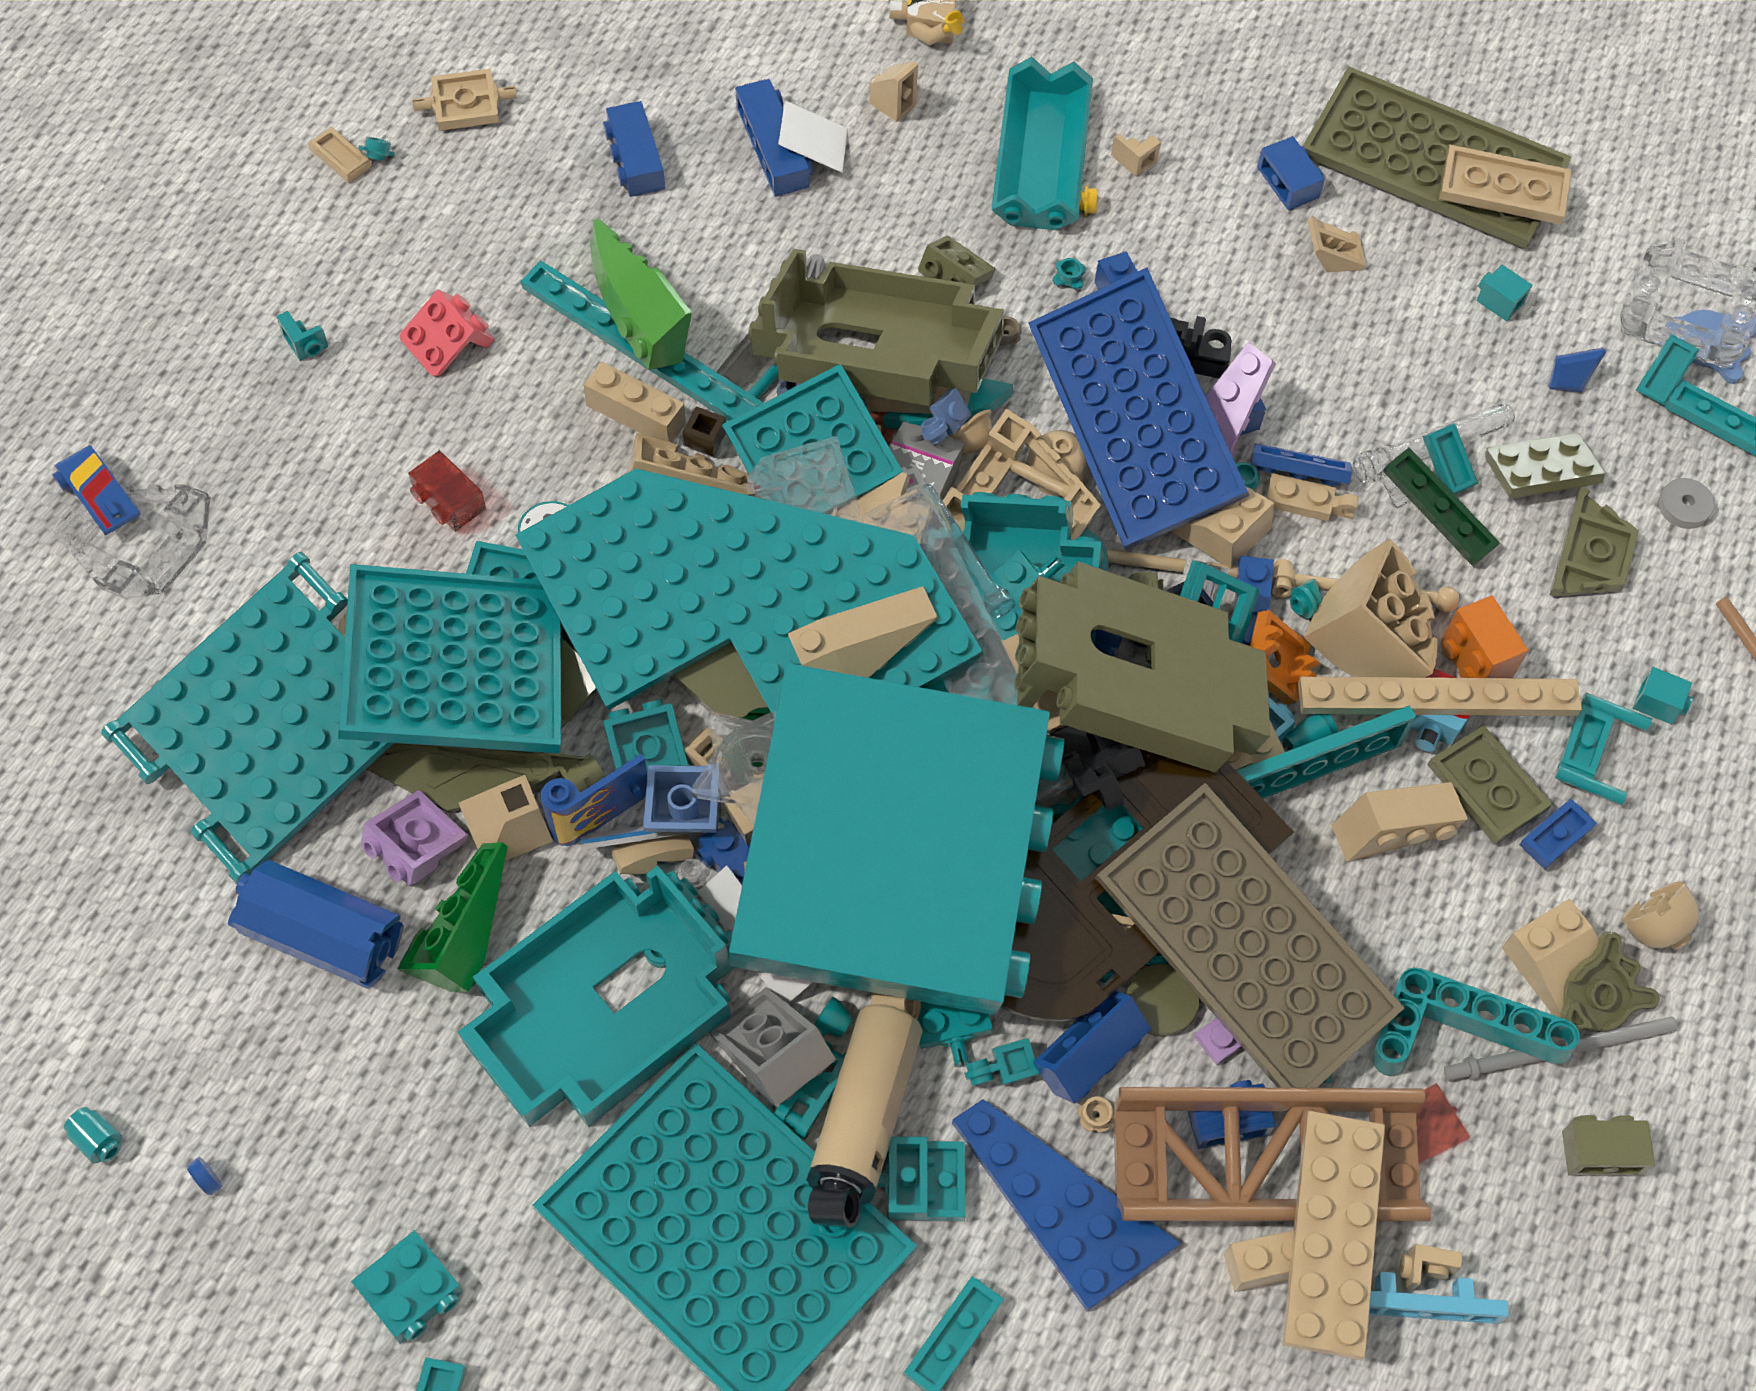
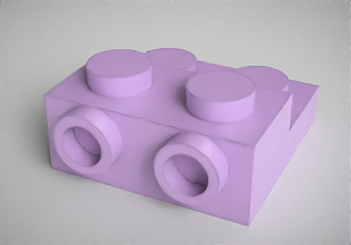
[361,790,467,887]

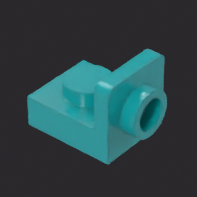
[276,311,328,361]

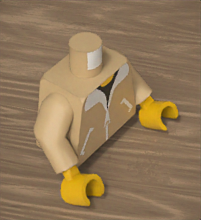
[889,0,965,45]

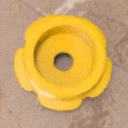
[1079,185,1097,217]

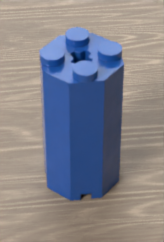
[228,860,404,989]

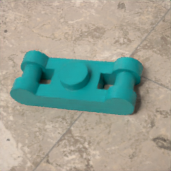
[774,1040,846,1140]

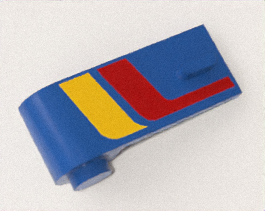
[52,445,141,536]

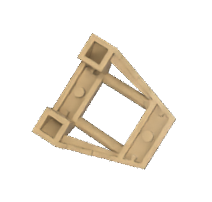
[933,408,1101,540]

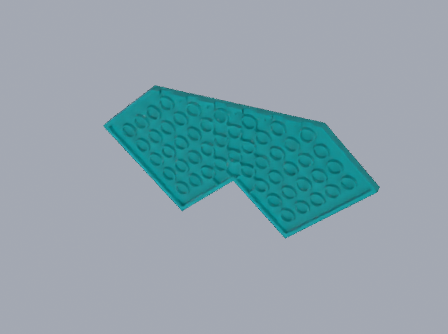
[515,468,984,719]

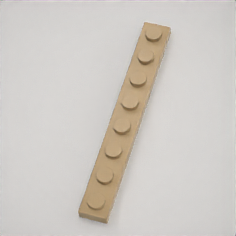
[1298,677,1582,716]

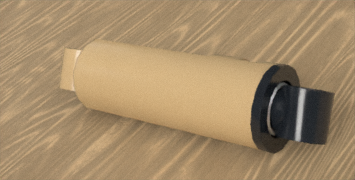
[806,993,922,1227]

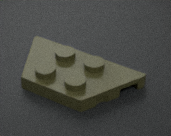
[1549,487,1639,596]

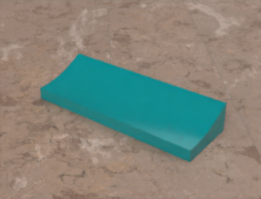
[1237,705,1416,799]

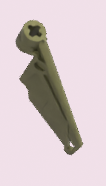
[366,743,606,812]

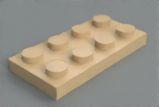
[1439,145,1571,224]

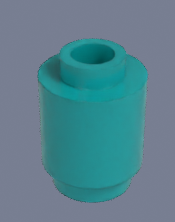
[64,1107,122,1163]

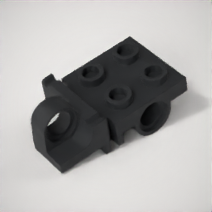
[1170,316,1232,379]
[1049,726,1145,811]

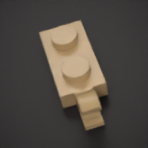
[1266,473,1359,521]

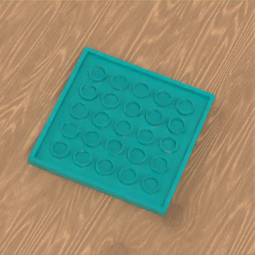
[338,564,561,753]

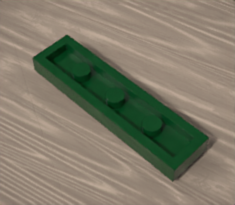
[1382,447,1500,567]

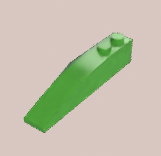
[590,219,692,370]

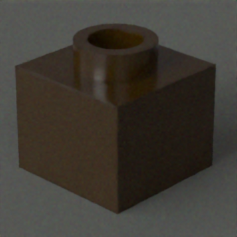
[682,406,726,457]

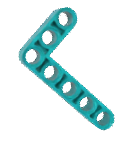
[1373,967,1580,1076]

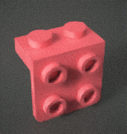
[400,289,495,377]

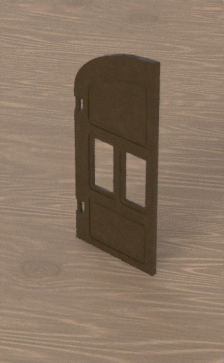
[1000,749,1294,1022]

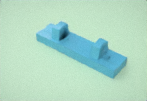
[1369,1272,1509,1324]

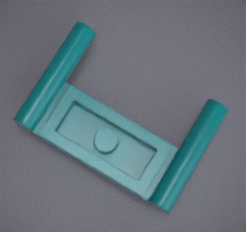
[1554,692,1652,805]

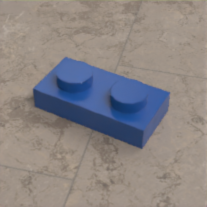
[1519,799,1597,870]

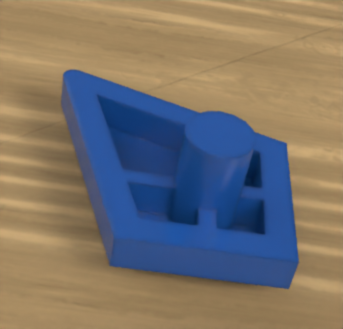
[1549,348,1606,392]

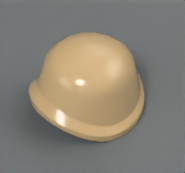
[948,409,992,454]

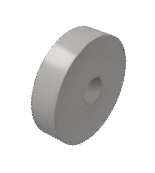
[1658,478,1715,529]

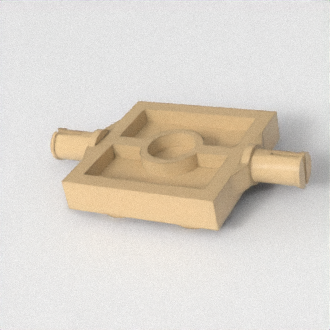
[412,69,517,131]

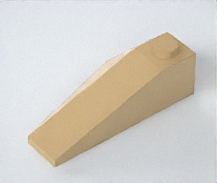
[627,433,762,499]
[788,586,938,678]

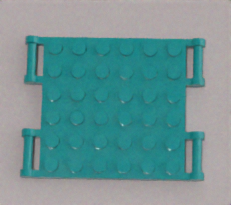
[101,552,393,884]

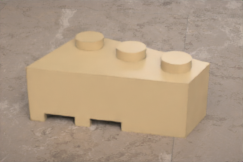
[1332,782,1468,862]

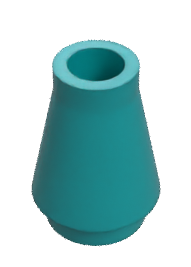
[1284,714,1338,750]

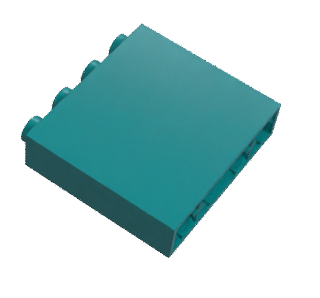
[729,663,1064,1015]

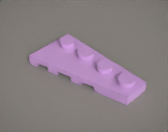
[1206,342,1276,457]

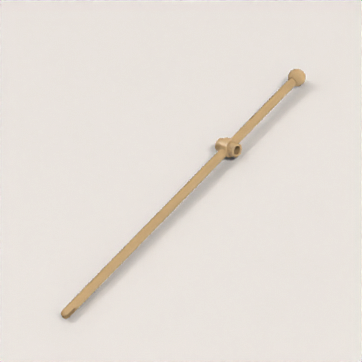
[934,528,1459,613]

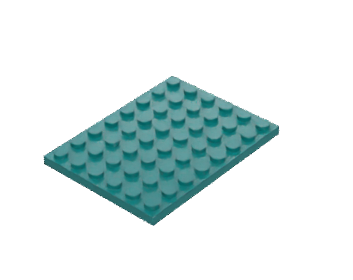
[532,1042,917,1391]

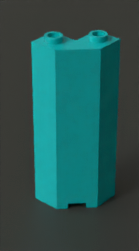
[991,56,1093,231]

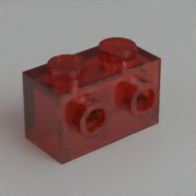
[408,450,486,532]

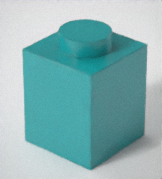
[1476,264,1533,321]
[1632,667,1693,725]

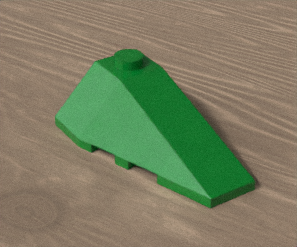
[397,842,508,992]

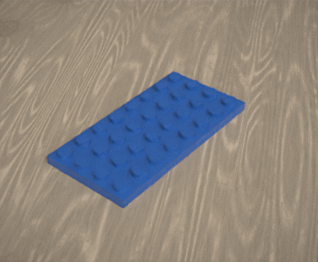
[1028,267,1249,551]

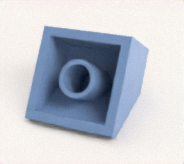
[643,765,722,833]

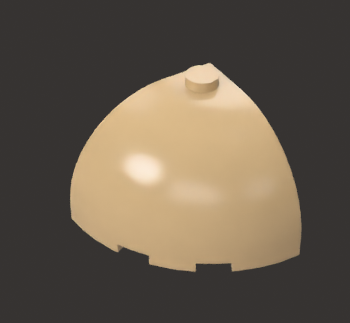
[1304,539,1438,678]

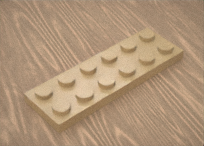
[1282,1111,1385,1360]

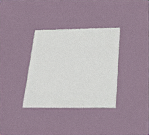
[778,100,848,172]

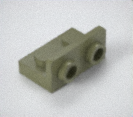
[918,235,996,287]

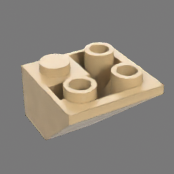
[459,775,553,861]

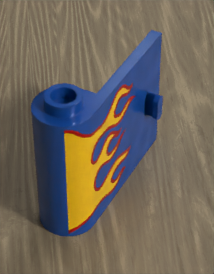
[541,754,647,846]

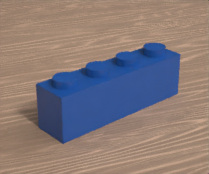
[735,78,813,197]

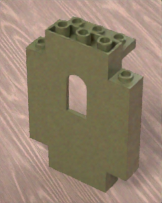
[748,249,1004,406]
[1014,562,1270,772]

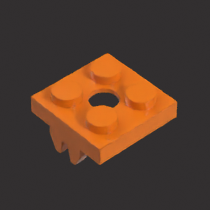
[1250,610,1320,704]

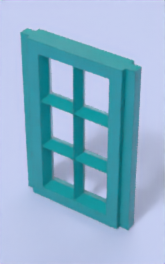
[1180,560,1260,644]

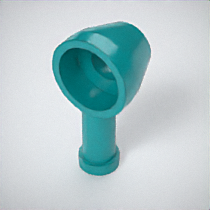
[814,996,853,1038]

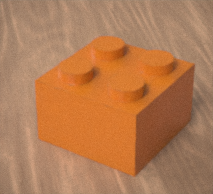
[1441,595,1529,678]

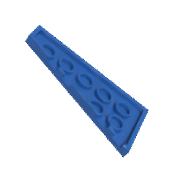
[952,1099,1181,1312]

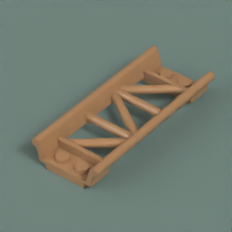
[1113,1087,1431,1221]

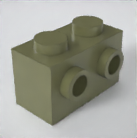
[1562,1115,1655,1176]

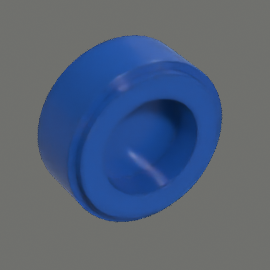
[187,1156,223,1195]

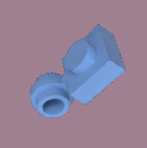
[921,388,972,444]

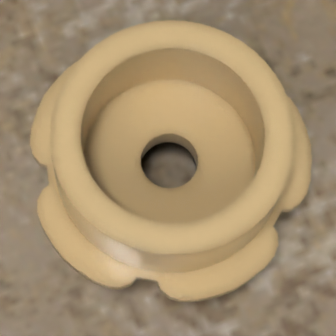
[1078,1096,1115,1133]

